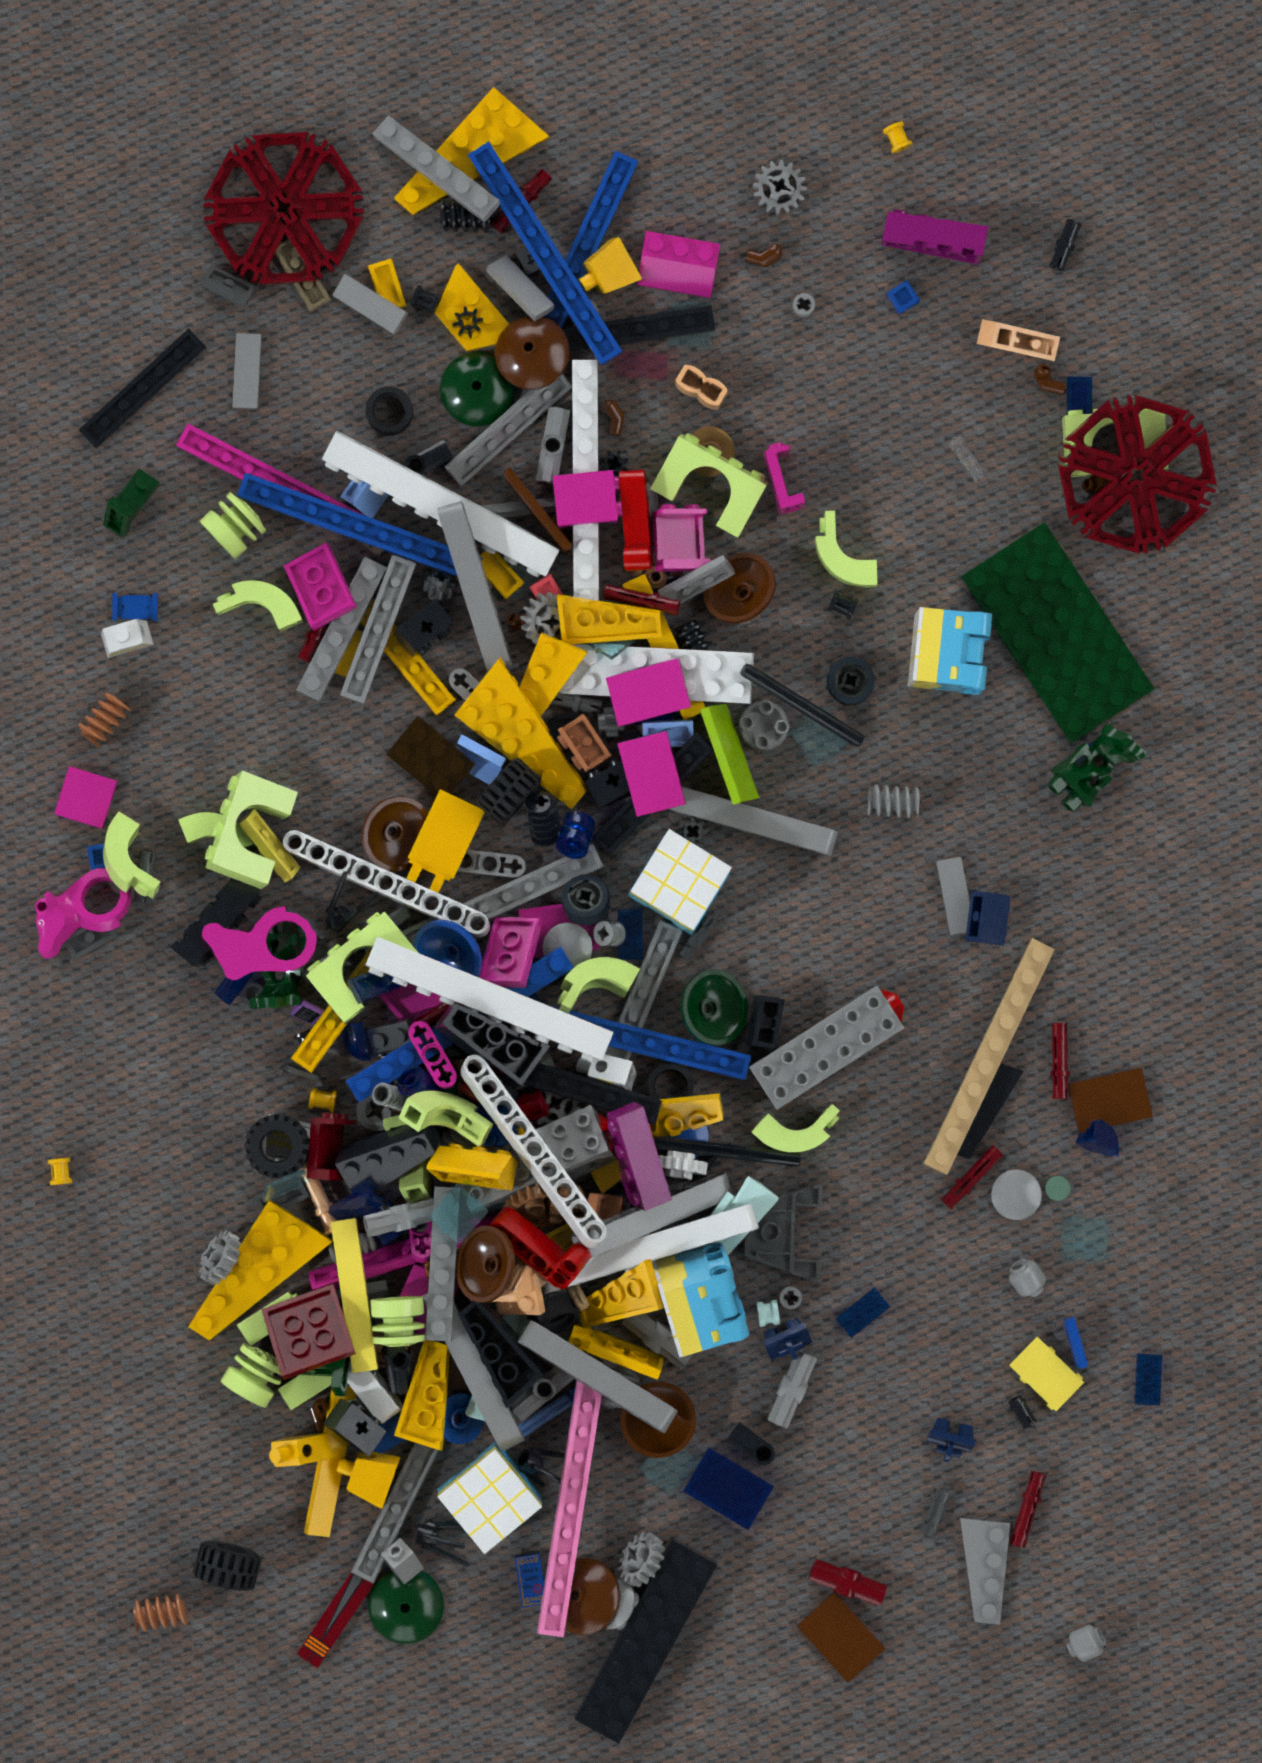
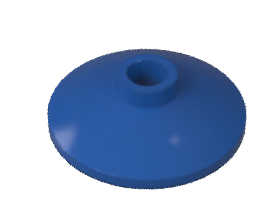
[444,1393,484,1444]

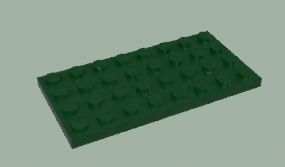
[961,522,1155,744]

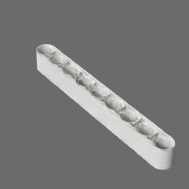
[283,830,490,938]
[460,1055,606,1248]
[542,1204,759,1294]

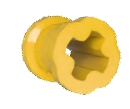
[883,121,913,154]
[308,1087,337,1113]
[48,1157,72,1185]

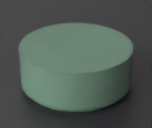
[1045,1176,1071,1201]

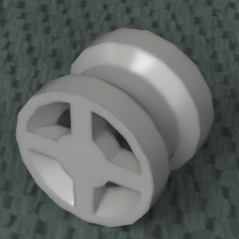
[594,921,625,946]

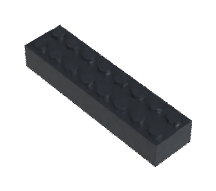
[575,1537,717,1744]

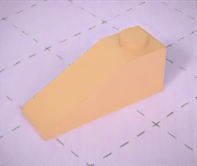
[977,319,1060,361]

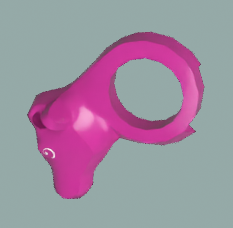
[35,868,132,959]
[202,906,317,980]

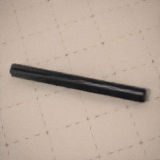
[740,664,864,747]
[654,1136,801,1167]

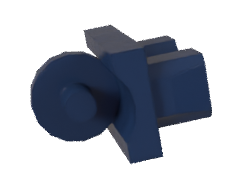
[763,1318,812,1361]
[926,1418,976,1463]

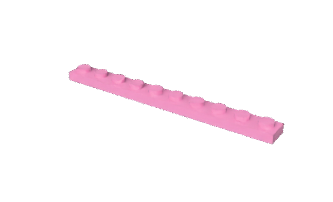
[537,1380,602,1637]

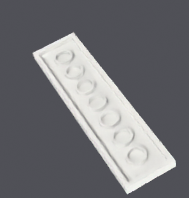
[559,644,754,704]

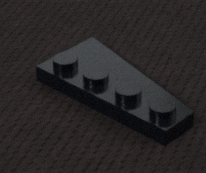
[957,1063,1024,1159]

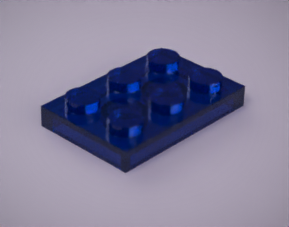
[683,1447,774,1530]

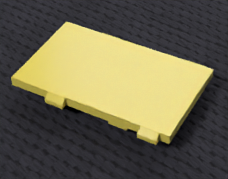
[1009,1337,1084,1411]

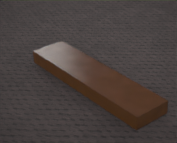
[503,468,573,554]

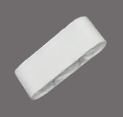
[347,1360,403,1424]

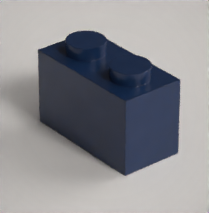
[965,891,1010,946]

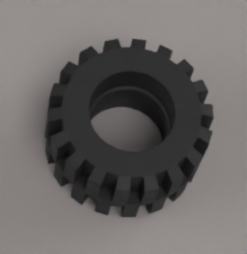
[477,758,541,825]
[244,1114,310,1178]
[193,1541,262,1591]

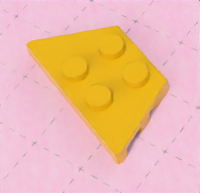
[435,263,509,352]

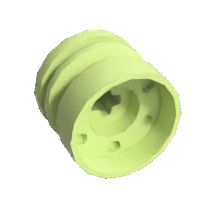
[199,492,267,560]
[371,1296,426,1347]
[221,1343,282,1408]

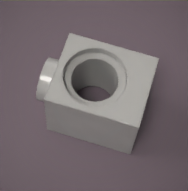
[381,1538,424,1585]

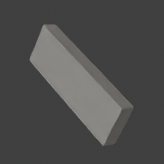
[486,255,554,322]
[333,274,408,334]
[232,333,262,410]
[657,555,735,604]
[936,857,970,935]

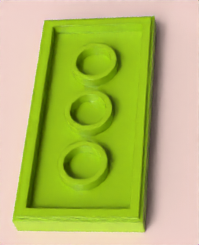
[700,704,759,805]

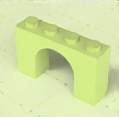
[1062,409,1169,477]
[650,433,769,538]
[205,770,298,889]
[306,911,418,1024]
[237,1291,332,1410]

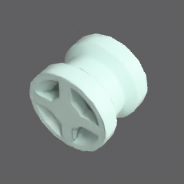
[757,1300,780,1327]

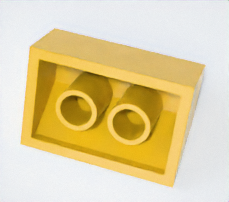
[426,1143,518,1191]

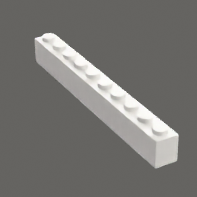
[572,360,599,601]
[322,431,560,577]
[365,937,613,1063]

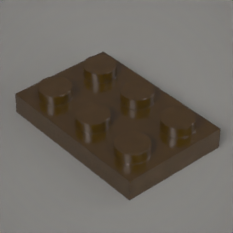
[386,716,476,796]

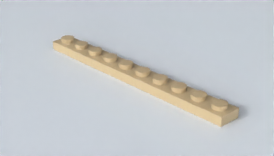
[923,938,1055,1175]

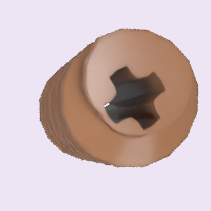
[78,693,132,749]
[133,1594,188,1633]

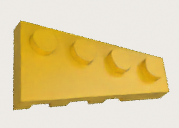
[557,594,663,644]

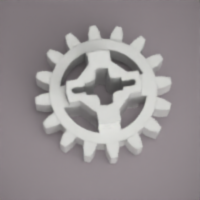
[659,1151,708,1180]

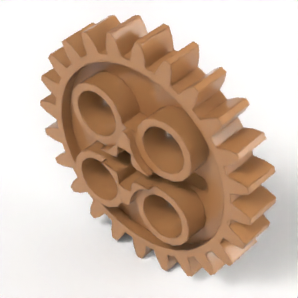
[503,1182,585,1230]

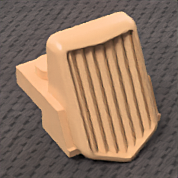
[492,1254,546,1315]

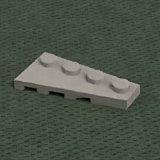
[959,1517,1010,1625]

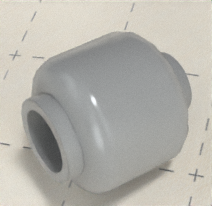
[1009,1259,1046,1297]
[1067,1624,1106,1662]

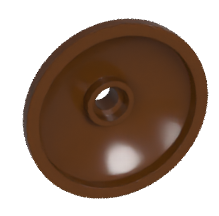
[495,316,570,390]
[703,553,776,623]
[361,796,428,871]
[456,1226,515,1303]
[620,1381,696,1458]
[565,1558,620,1635]

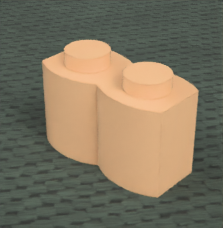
[675,365,728,410]

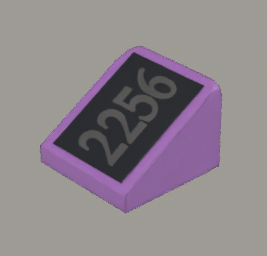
[291,998,324,1024]

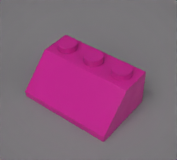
[637,231,720,298]

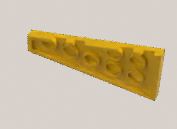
[394,87,550,216]
[455,657,588,810]
[188,1200,333,1341]

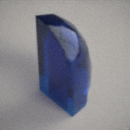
[341,1022,372,1061]
[1076,1119,1119,1157]

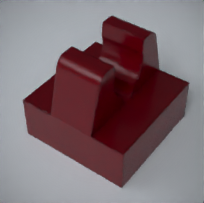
[516,1089,550,1122]

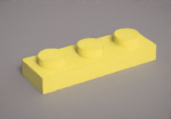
[239,809,301,883]

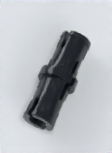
[1049,219,1082,271]

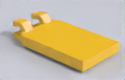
[406,789,485,893]
[568,1322,665,1380]

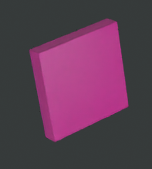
[54,766,118,829]

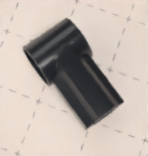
[404,440,454,477]
[381,1345,411,1395]
[727,1422,775,1465]

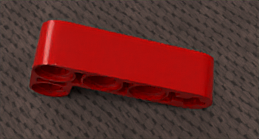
[619,469,653,571]
[489,1207,591,1289]

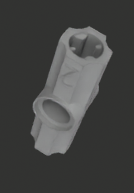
[535,407,570,485]
[363,1198,434,1237]
[621,1313,693,1369]
[767,1350,817,1428]
[509,1366,574,1422]

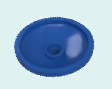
[413,920,482,977]

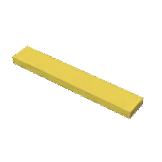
[331,1218,379,1373]

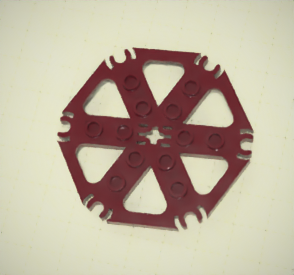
[203,132,364,285]
[1057,393,1217,554]

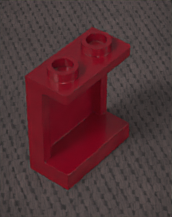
[307,1113,357,1180]

